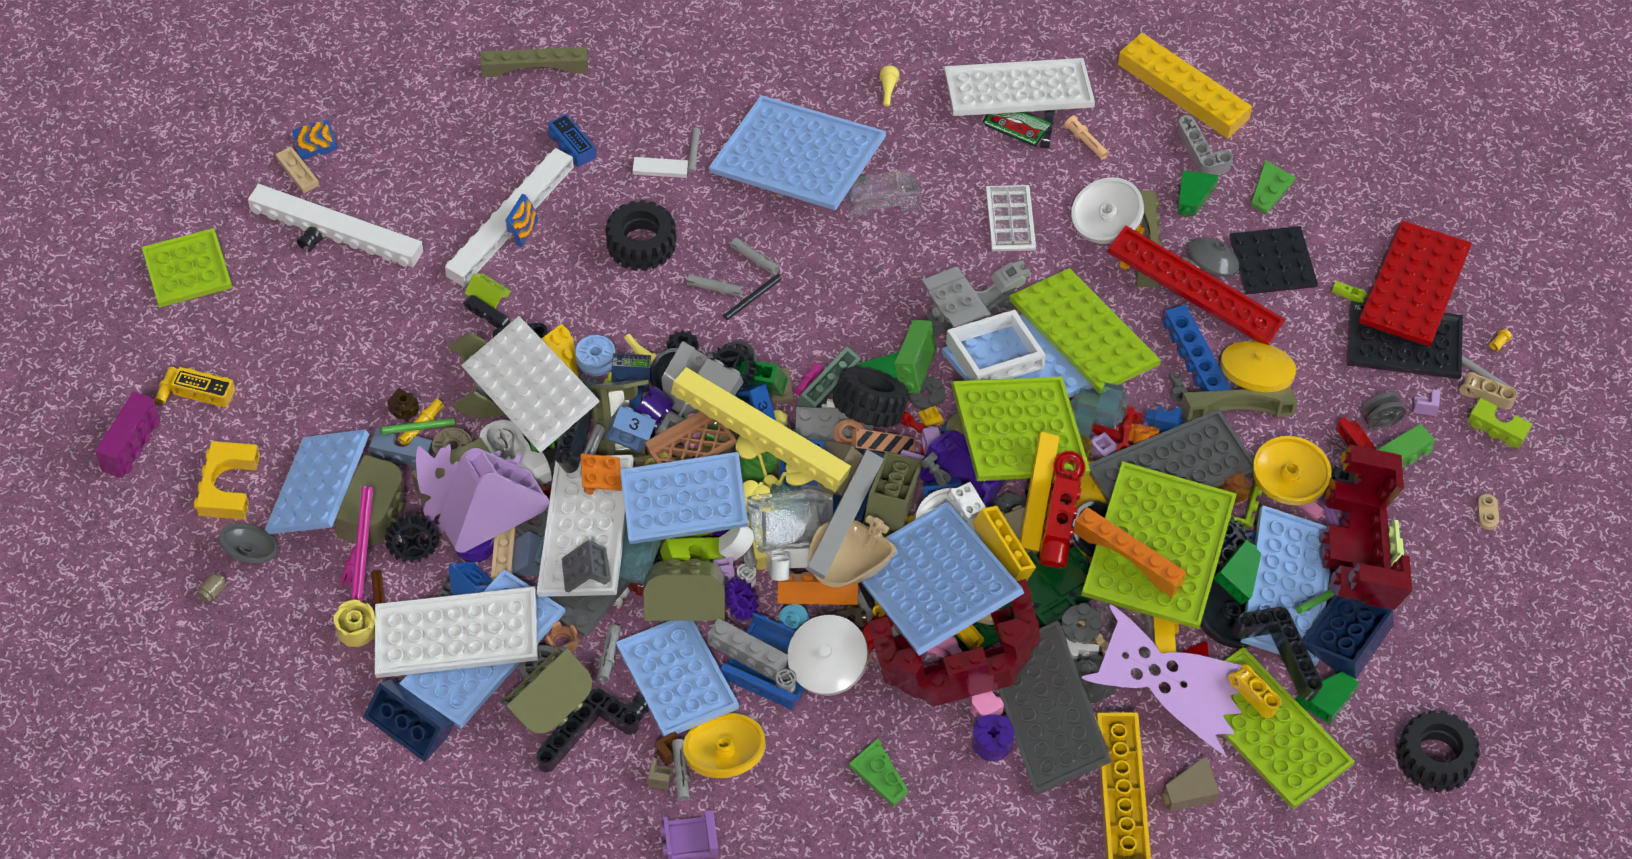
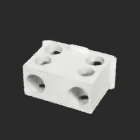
[947,482,986,523]

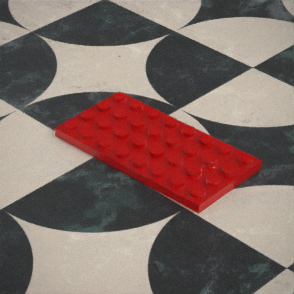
[1359,220,1472,347]

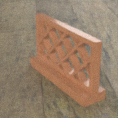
[645,411,737,464]

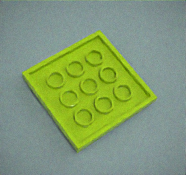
[142,228,232,308]

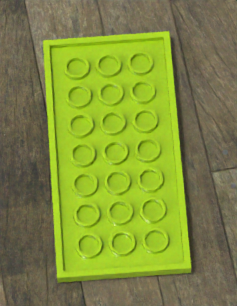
[1010,268,1161,394]
[1222,647,1355,810]

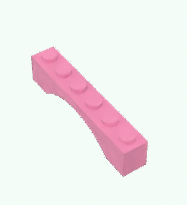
[928,636,1004,720]

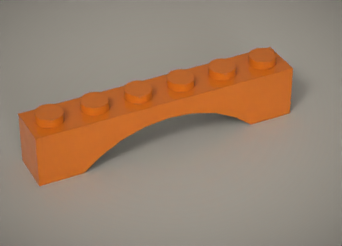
[1074,507,1187,597]

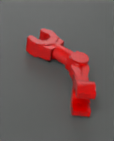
[1117,406,1135,452]
[900,411,928,456]

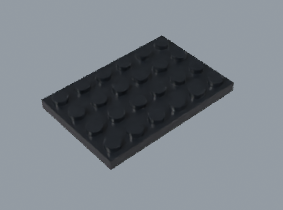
[1347,301,1463,379]

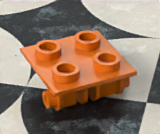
[581,454,621,495]

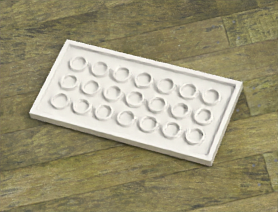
[944,58,1095,116]
[461,316,600,453]
[537,455,634,597]
[375,587,538,678]

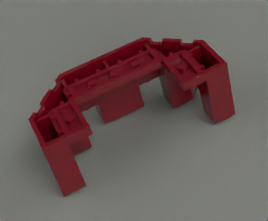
[1319,444,1412,610]
[868,578,1041,707]

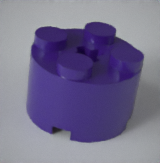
[634,385,674,431]
[972,714,1014,761]

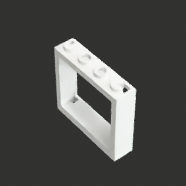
[946,310,1046,380]

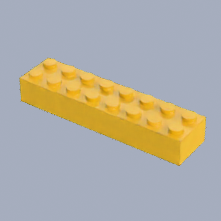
[1118,33,1252,139]
[1096,713,1151,859]

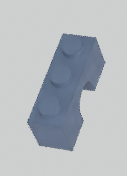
[369,428,433,468]

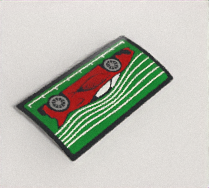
[983,112,1054,147]

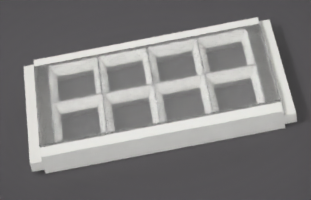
[986,185,1036,251]

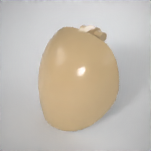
[809,515,896,587]

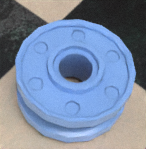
[575,335,615,376]

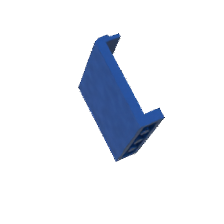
[720,613,805,710]

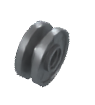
[1362,392,1406,430]

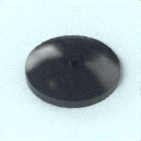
[1200,579,1251,648]

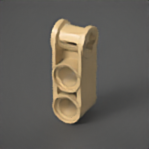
[1459,372,1517,410]

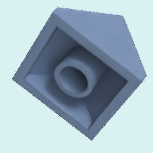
[512,531,544,576]

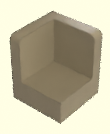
[648,757,673,791]

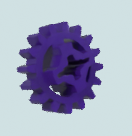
[725,577,759,621]

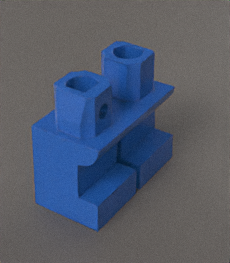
[1145,405,1183,434]

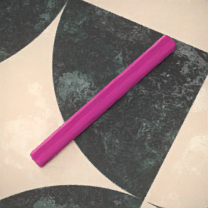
[350,486,373,602]

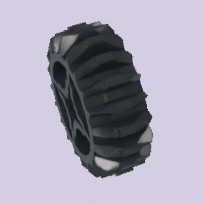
[709,343,757,395]
[385,512,439,564]

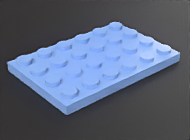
[265,429,369,534]
[621,452,748,544]
[616,621,739,737]

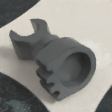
[1169,371,1187,402]
[920,452,951,487]

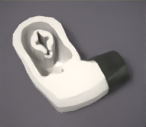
[479,420,557,487]

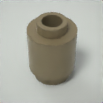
[196,574,226,603]

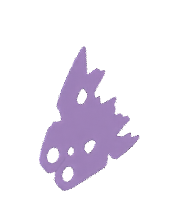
[416,444,522,531]

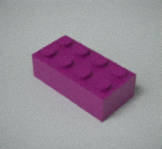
[95,391,160,479]

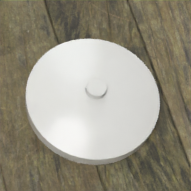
[1071,177,1144,244]
[787,615,869,696]

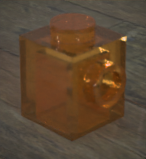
[1222,472,1252,505]

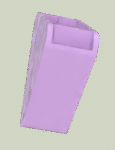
[439,448,549,553]

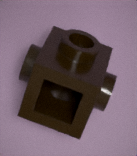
[387,388,419,422]
[836,605,867,631]

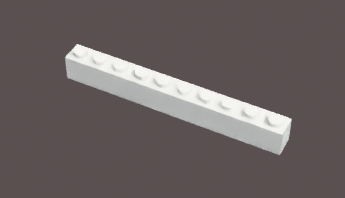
[445,148,574,287]
[248,184,423,268]

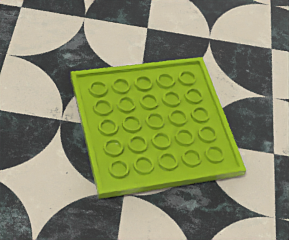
[951,377,1090,481]

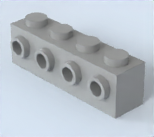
[708,618,788,681]

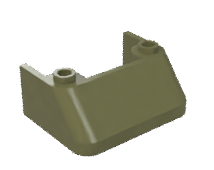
[447,332,506,419]
[590,380,651,462]

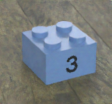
[604,406,656,453]

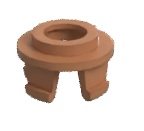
[833,419,865,446]
[546,621,579,653]

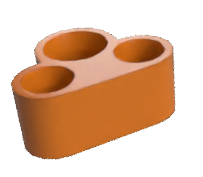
[1128,424,1160,444]

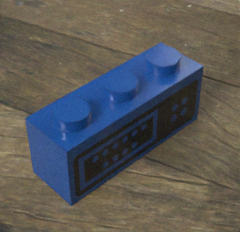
[547,114,596,167]

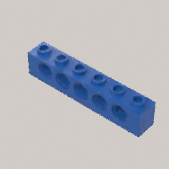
[1162,304,1232,392]

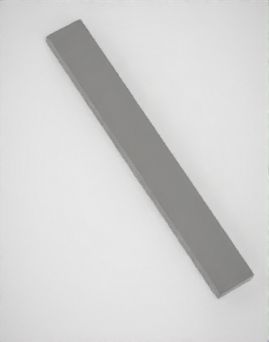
[806,449,884,579]

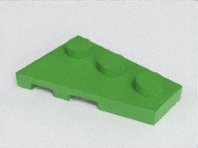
[1251,161,1296,214]
[849,738,908,807]

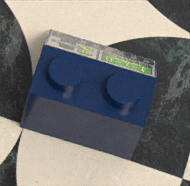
[611,353,651,393]

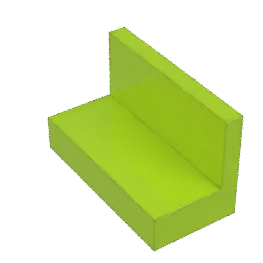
[465,273,511,309]

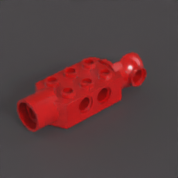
[1039,451,1086,568]

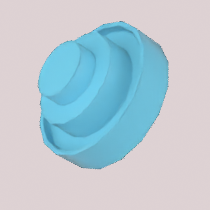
[779,604,809,631]

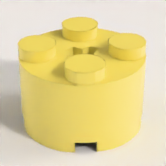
[334,600,375,647]

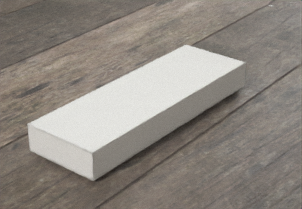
[633,157,688,178]

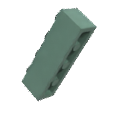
[796,347,861,408]

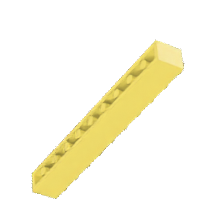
[671,367,851,493]

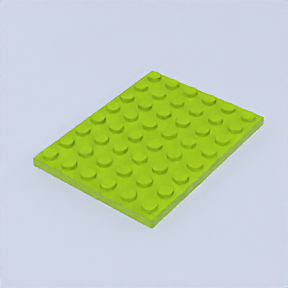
[1081,461,1237,630]

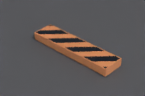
[852,428,915,455]

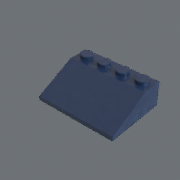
[1303,594,1394,680]

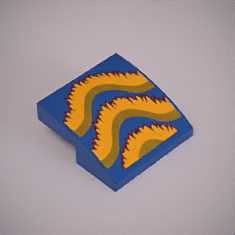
[292,120,338,160]
[505,194,538,247]

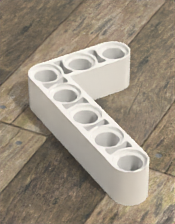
[766,543,811,581]

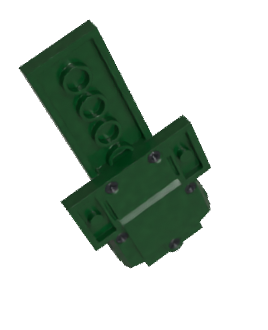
[953,546,1092,652]

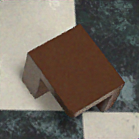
[654,731,678,766]

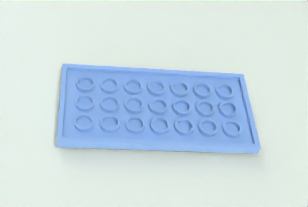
[1240,505,1330,666]
[399,569,566,729]

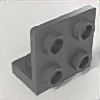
[561,540,610,593]

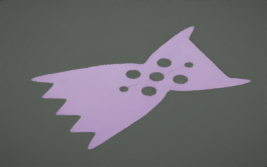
[1082,605,1247,754]

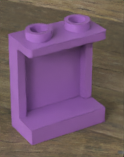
[660,810,718,859]

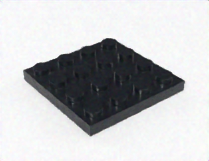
[1229,226,1318,295]

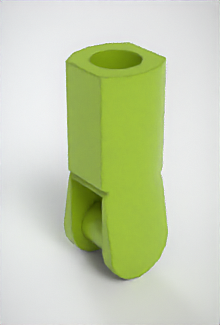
[1331,280,1367,303]

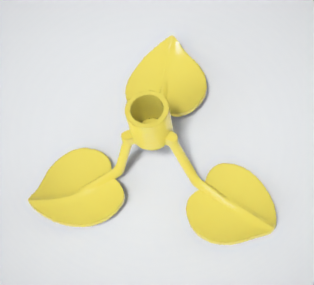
[736,435,814,513]

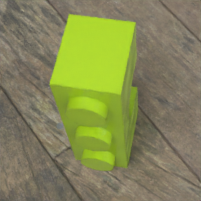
[1467,398,1532,449]
[660,537,726,562]

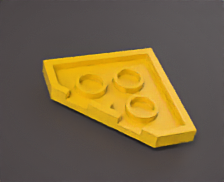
[542,324,579,378]

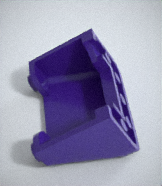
[920,430,1006,508]

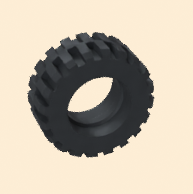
[605,200,676,271]
[832,366,909,428]
[1396,710,1480,792]

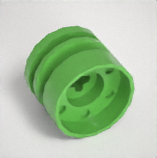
[739,451,781,484]

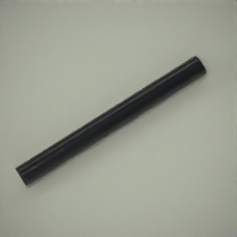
[723,274,782,321]

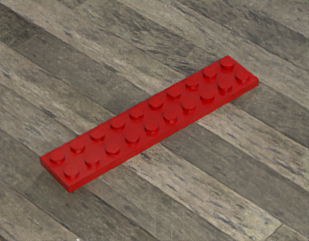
[1107,225,1285,345]

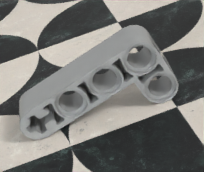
[1177,115,1233,175]

